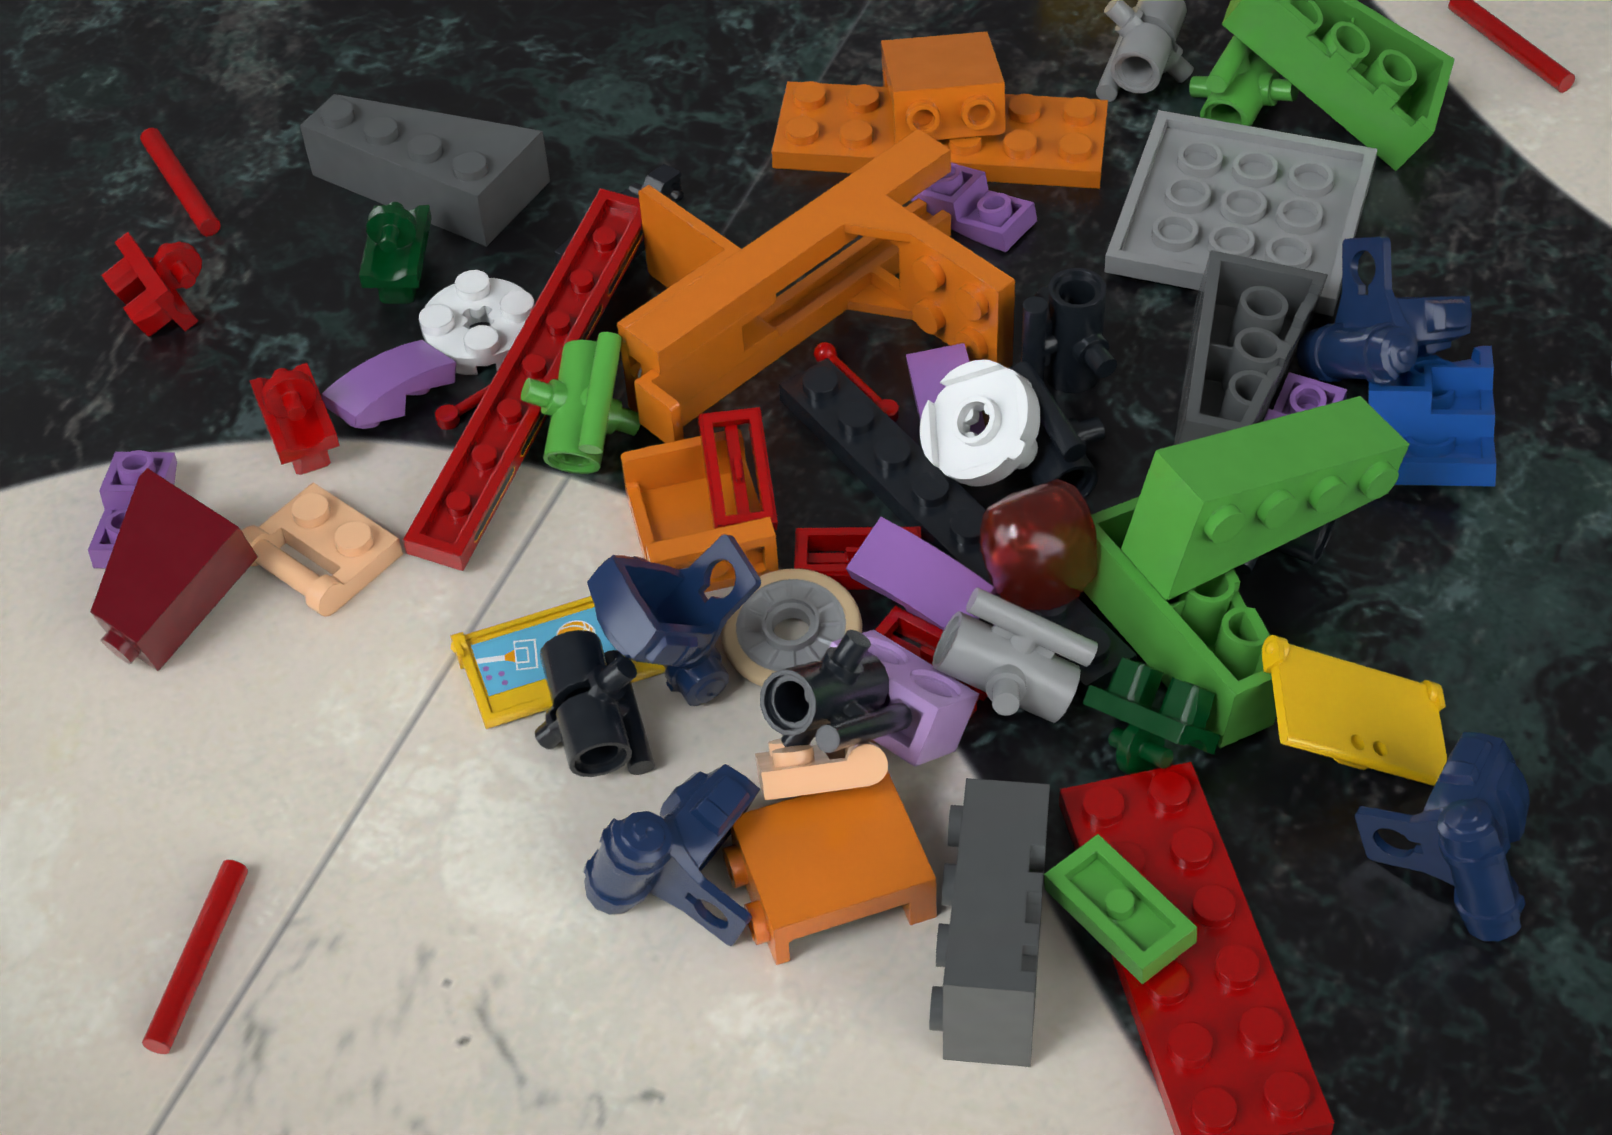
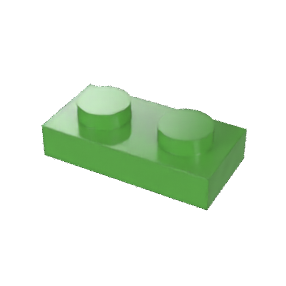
[1044,834,1197,984]

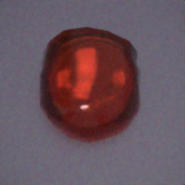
[979,479,1097,610]

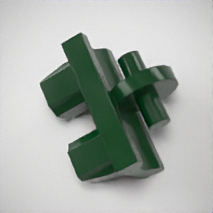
[359,202,432,304]
[1083,657,1221,775]

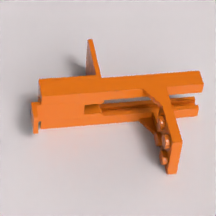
[617,129,1015,443]

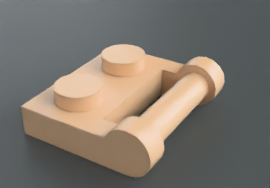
[242,482,403,617]
[755,738,888,800]

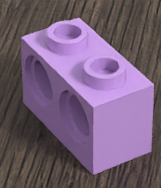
[829,630,979,767]

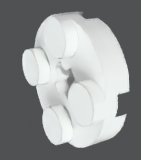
[419,270,535,375]
[920,360,1040,486]

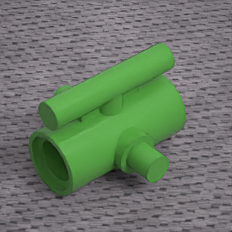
[1189,35,1299,126]
[521,332,641,474]

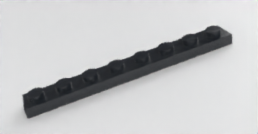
[779,358,1137,701]

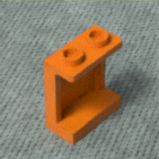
[881,32,1006,142]
[621,429,779,593]
[722,771,937,965]

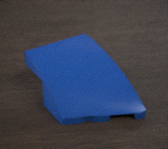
[1368,346,1496,486]

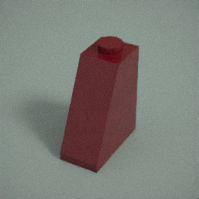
[90,468,258,671]

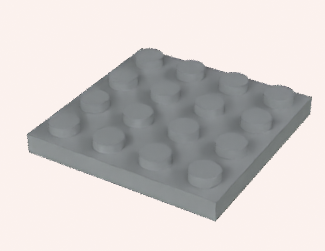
[1104,110,1378,316]

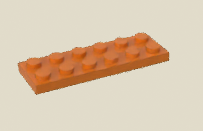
[771,81,1108,189]

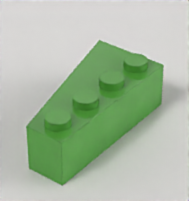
[1222,0,1455,171]
[1121,396,1410,601]
[1068,497,1276,748]

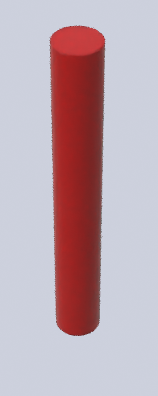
[1448,0,1575,93]
[140,128,221,237]
[142,860,248,1054]

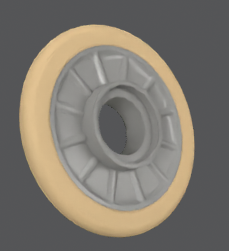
[721,569,862,687]

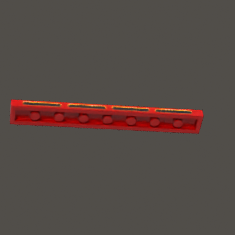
[403,188,644,571]

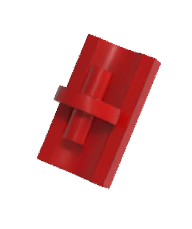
[101,232,202,338]
[250,363,340,475]

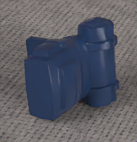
[1296,237,1472,384]
[587,534,761,706]
[1355,732,1530,941]
[583,764,760,946]

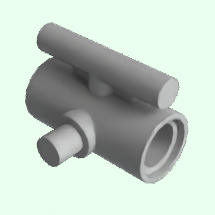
[1096,0,1194,102]
[932,587,1098,723]

